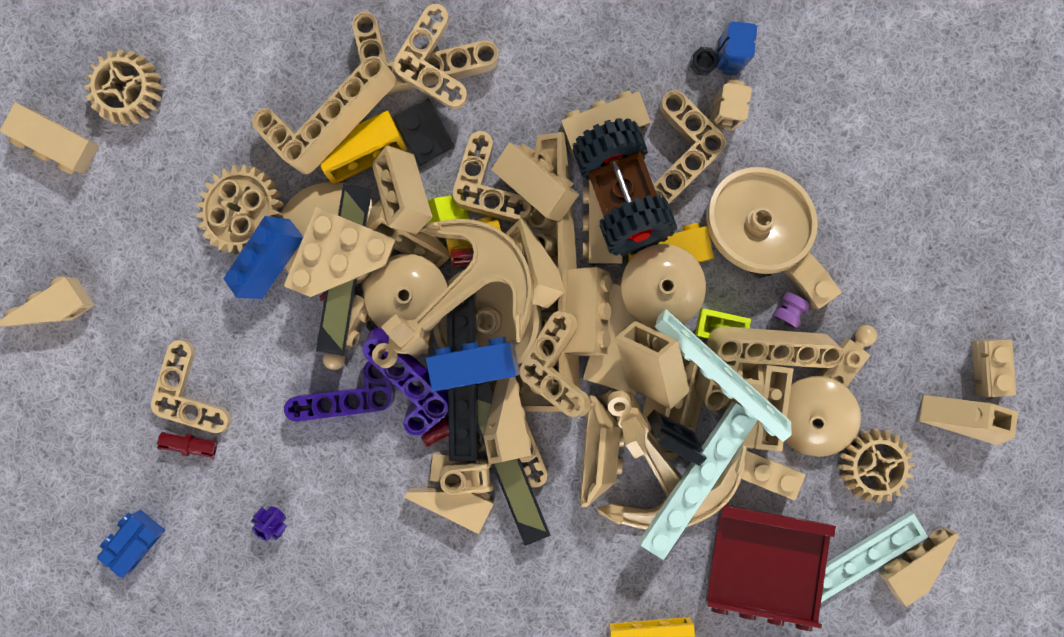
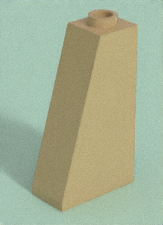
[581,280,638,395]

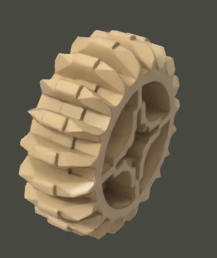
[84,49,163,125]
[837,428,915,503]

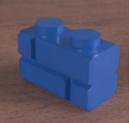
[717,21,758,75]
[97,510,165,578]

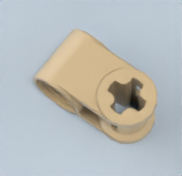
[439,460,494,495]

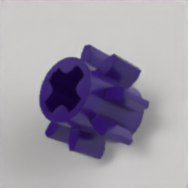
[251,506,287,541]

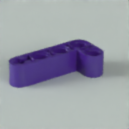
[363,328,449,436]
[284,361,395,422]

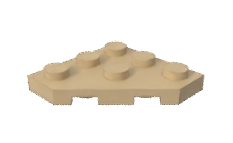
[284,207,397,297]

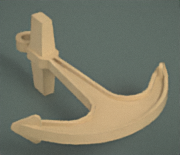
[372,219,534,368]
[598,391,747,530]

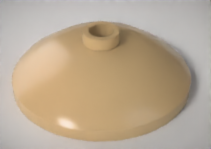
[621,244,706,329]
[364,254,448,334]
[785,376,861,457]

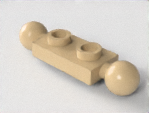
[323,276,370,370]
[818,325,878,387]

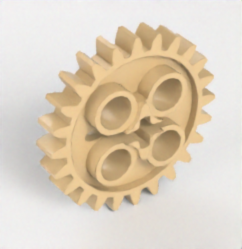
[196,165,284,255]

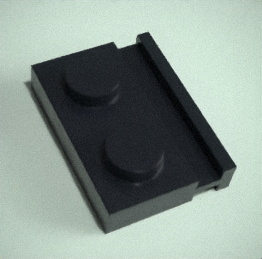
[394,98,455,166]
[647,410,707,466]

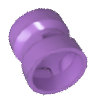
[772,292,810,329]

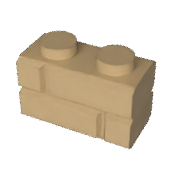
[710,80,752,131]
[972,339,1016,397]

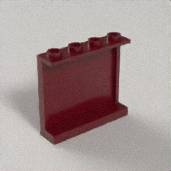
[705,505,836,631]

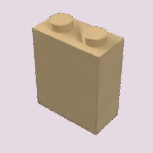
[615,321,690,409]

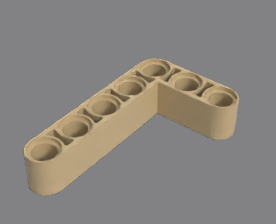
[352,12,499,96]
[252,56,396,174]
[653,90,726,204]
[695,326,845,411]

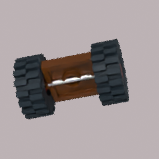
[572,118,677,256]

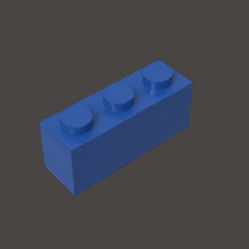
[223,216,303,299]
[426,337,520,392]

